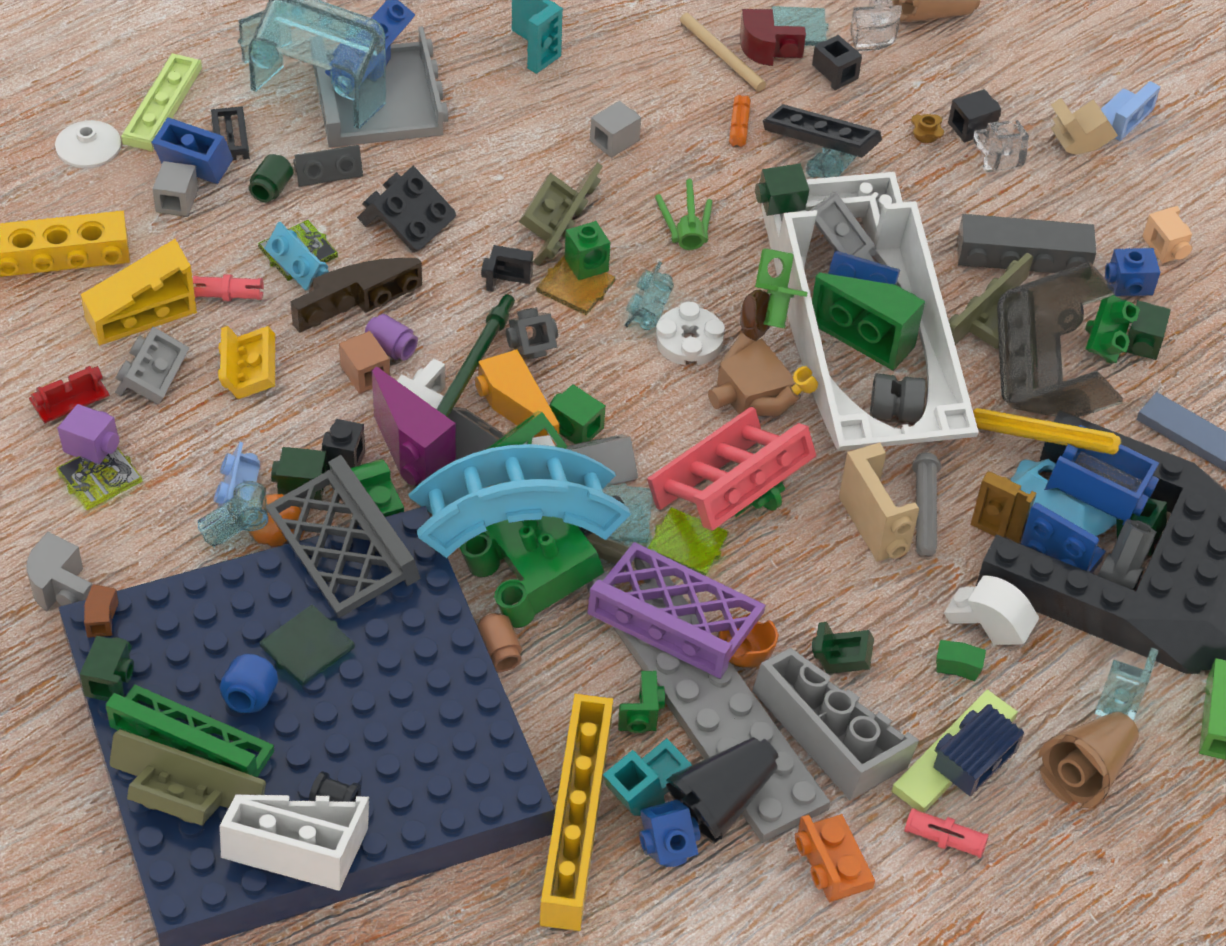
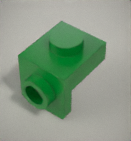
[618,671,665,733]

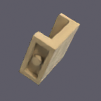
[839,442,919,562]

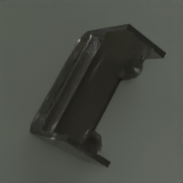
[997,261,1123,417]

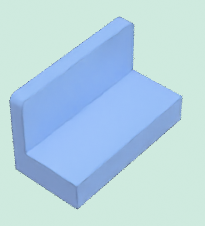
[1101,81,1161,141]

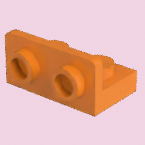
[795,814,875,903]

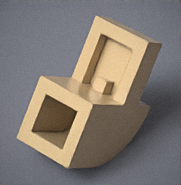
[1051,98,1118,155]

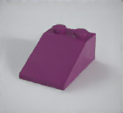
[372,366,456,486]

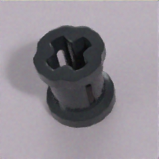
[308,771,361,802]

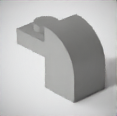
[26,532,92,611]

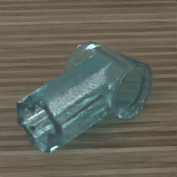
[198,481,269,547]

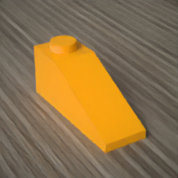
[475,349,559,446]

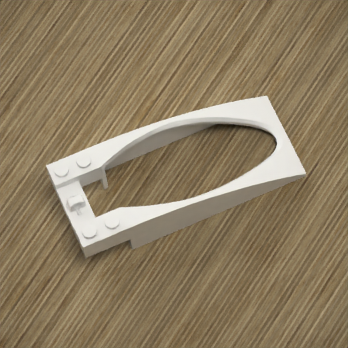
[761,172,979,451]

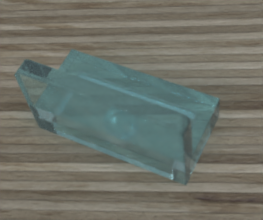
[1094,648,1158,721]

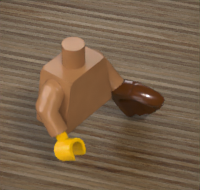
[708,290,818,417]

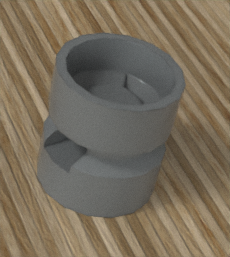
[870,373,925,423]

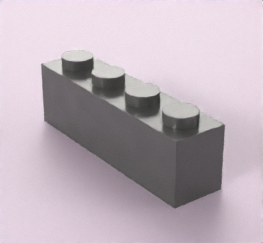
[957,214,1096,276]

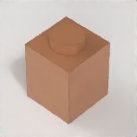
[339,331,390,394]

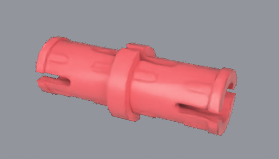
[193,274,264,301]
[904,808,989,859]

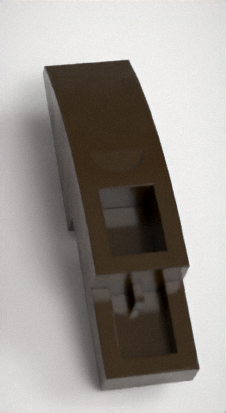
[290,258,422,333]

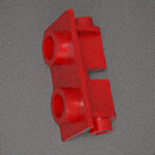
[29,366,110,424]

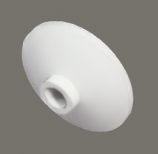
[55,120,121,168]

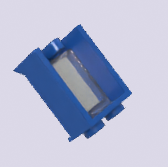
[1044,425,1159,525]

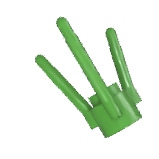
[655,178,712,250]

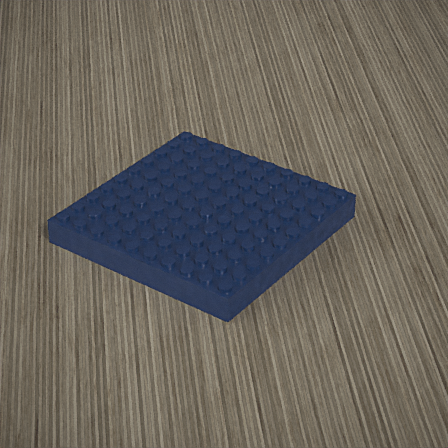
[59,506,555,946]

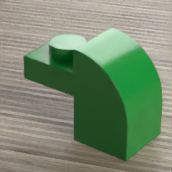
[351,459,404,517]

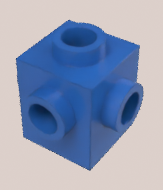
[1105,248,1161,296]
[639,799,701,867]

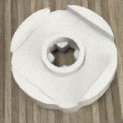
[656,301,725,365]

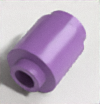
[365,314,418,361]

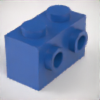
[151,117,233,184]

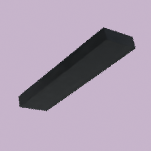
[763,104,882,158]

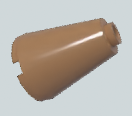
[892,0,980,23]
[1038,712,1139,808]

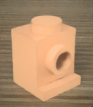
[1142,206,1192,264]

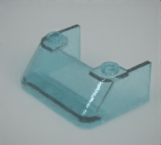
[248,0,386,129]

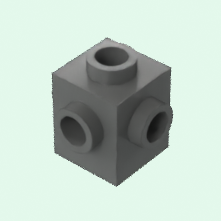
[506,307,558,359]

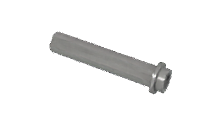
[912,453,941,556]

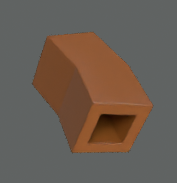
[84,584,119,637]

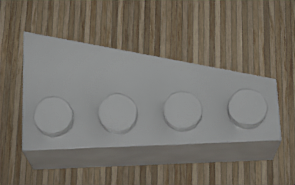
[752,648,919,801]

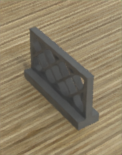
[266,455,421,618]

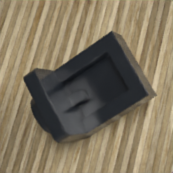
[481,245,533,292]

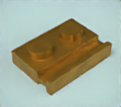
[970,471,1037,544]

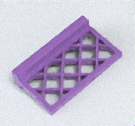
[587,542,766,679]

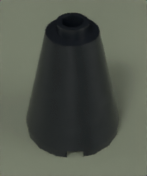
[666,737,779,844]

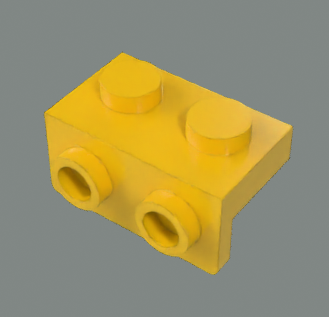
[218,326,275,399]

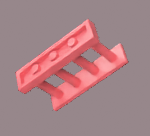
[647,407,816,531]

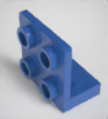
[1020,503,1106,573]

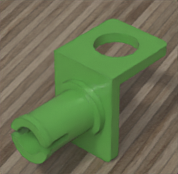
[755,248,808,328]

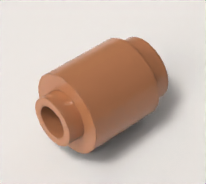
[477,613,522,672]

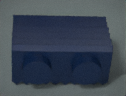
[933,704,1024,796]

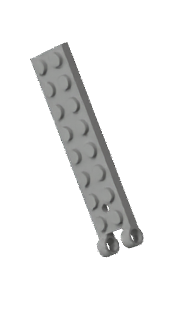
[586,549,830,843]

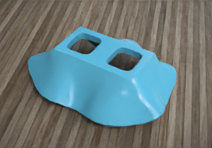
[1010,459,1117,536]

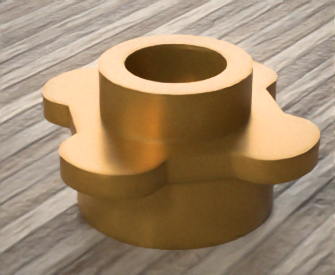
[911,114,944,143]

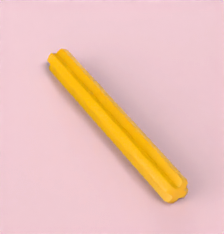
[973,408,1121,455]

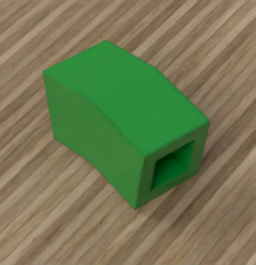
[936,640,986,681]

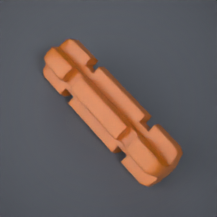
[729,95,751,147]

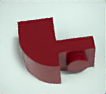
[740,9,806,66]

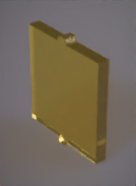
[536,255,615,316]

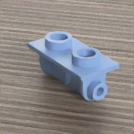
[214,442,261,519]

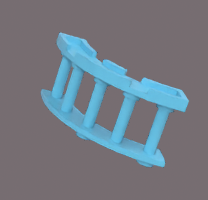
[408,444,631,558]

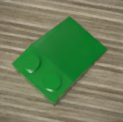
[812,272,925,371]

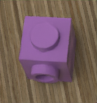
[57,404,120,466]

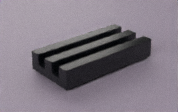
[211,106,250,161]

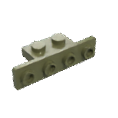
[519,162,603,266]
[949,253,1038,349]
[110,729,266,825]

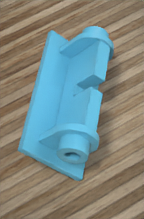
[264,222,329,291]

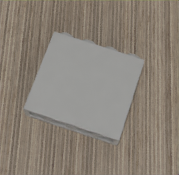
[311,26,448,148]

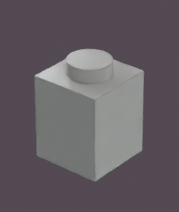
[590,101,641,158]
[153,161,198,217]

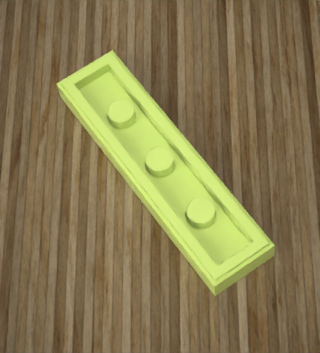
[121,53,202,152]
[891,689,1018,813]

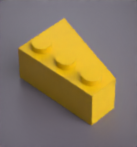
[80,238,197,346]

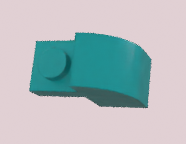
[602,738,692,816]

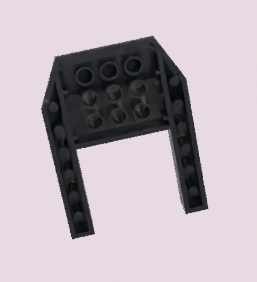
[976,410,1226,674]

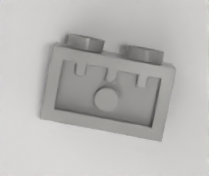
[115,327,190,405]

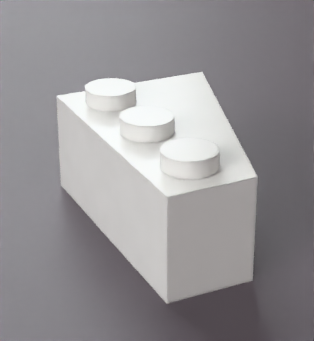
[220,795,369,891]

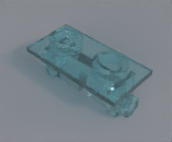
[806,147,857,178]
[624,261,674,330]

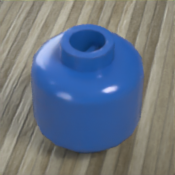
[219,654,278,713]

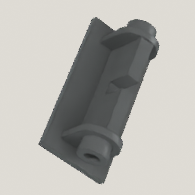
[293,145,363,187]

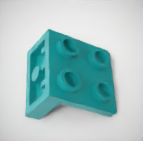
[512,0,563,74]

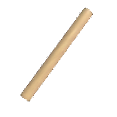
[680,12,766,92]

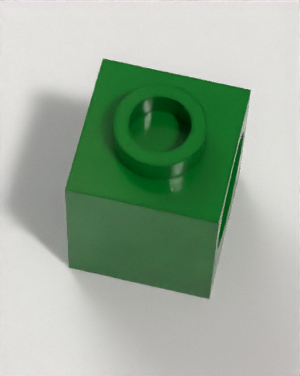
[564,221,611,281]
[549,384,606,444]

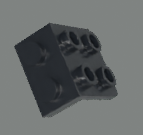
[357,165,456,252]

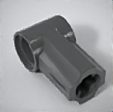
[1098,519,1157,591]

